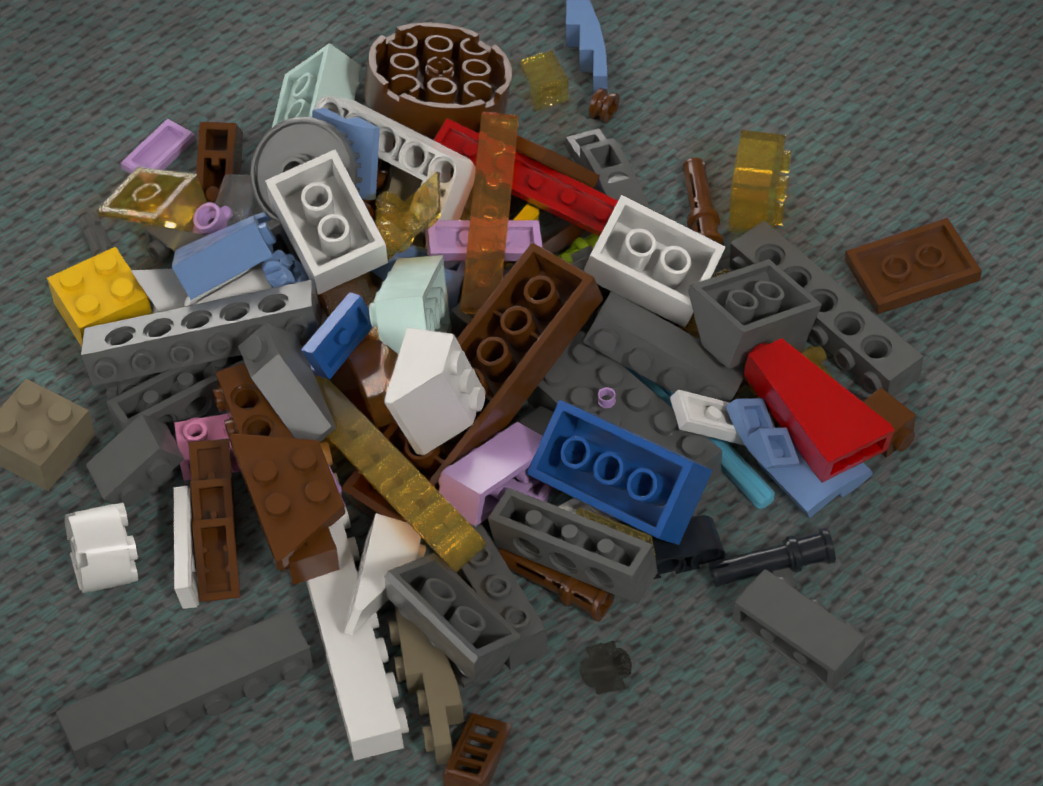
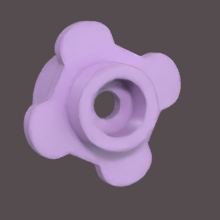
[193,202,233,235]

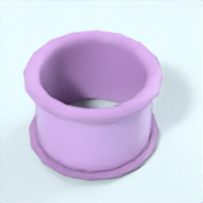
[598,387,616,408]

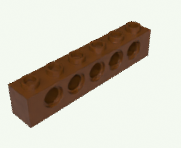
[212,363,340,585]

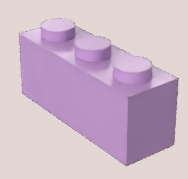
[437,422,543,526]

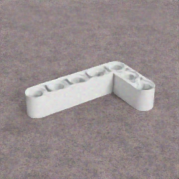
[315,96,476,249]

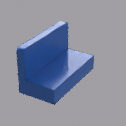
[301,292,373,380]

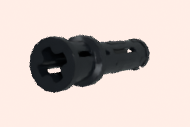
[709,528,836,587]

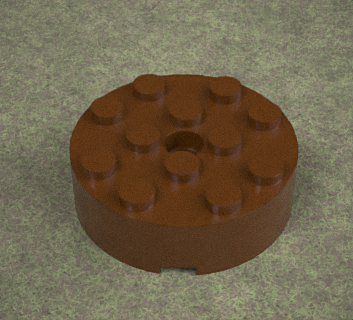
[364,22,512,141]

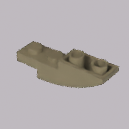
[389,606,464,765]

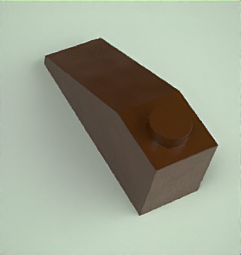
[192,121,243,230]

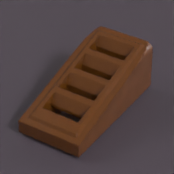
[443,713,512,786]

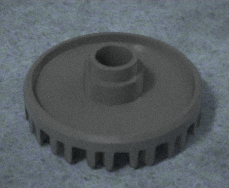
[250,117,362,222]

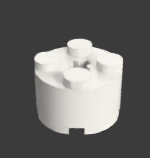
[65,503,138,593]

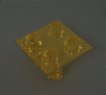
[376,171,441,261]

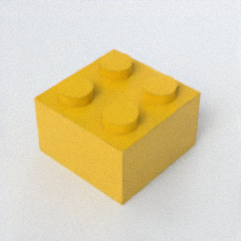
[47,247,153,347]

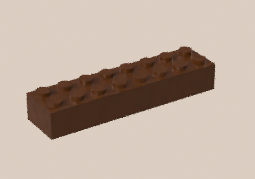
[342,242,603,538]

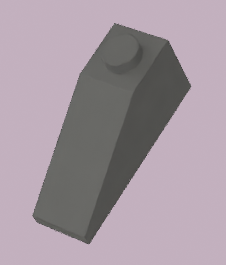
[238,323,337,443]

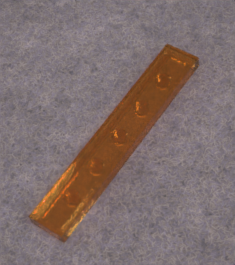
[460,112,519,314]

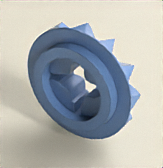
[262,250,310,288]

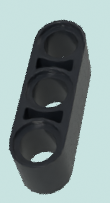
[625,515,726,580]

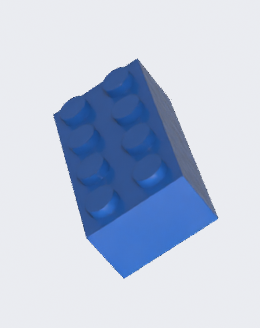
[526,400,713,545]

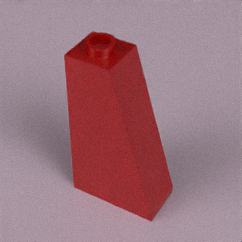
[743,338,895,483]

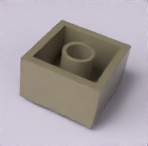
[0,379,96,491]

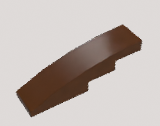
[188,438,240,602]

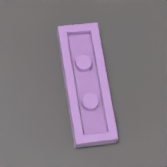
[425,220,542,261]

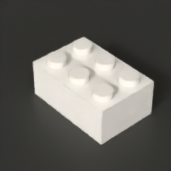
[265,150,388,295]
[583,195,725,328]

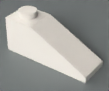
[344,513,426,635]

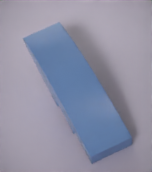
[566,0,608,96]

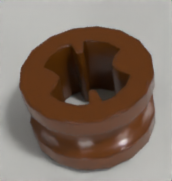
[589,88,620,124]

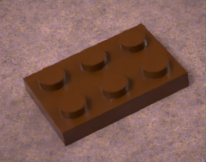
[845,218,982,315]

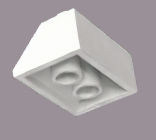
[384,327,485,455]

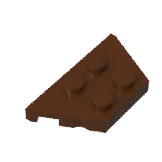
[229,433,345,570]

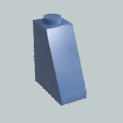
[171,215,276,300]

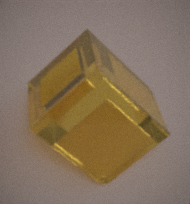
[520,50,569,111]

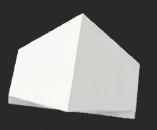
[130,269,188,313]

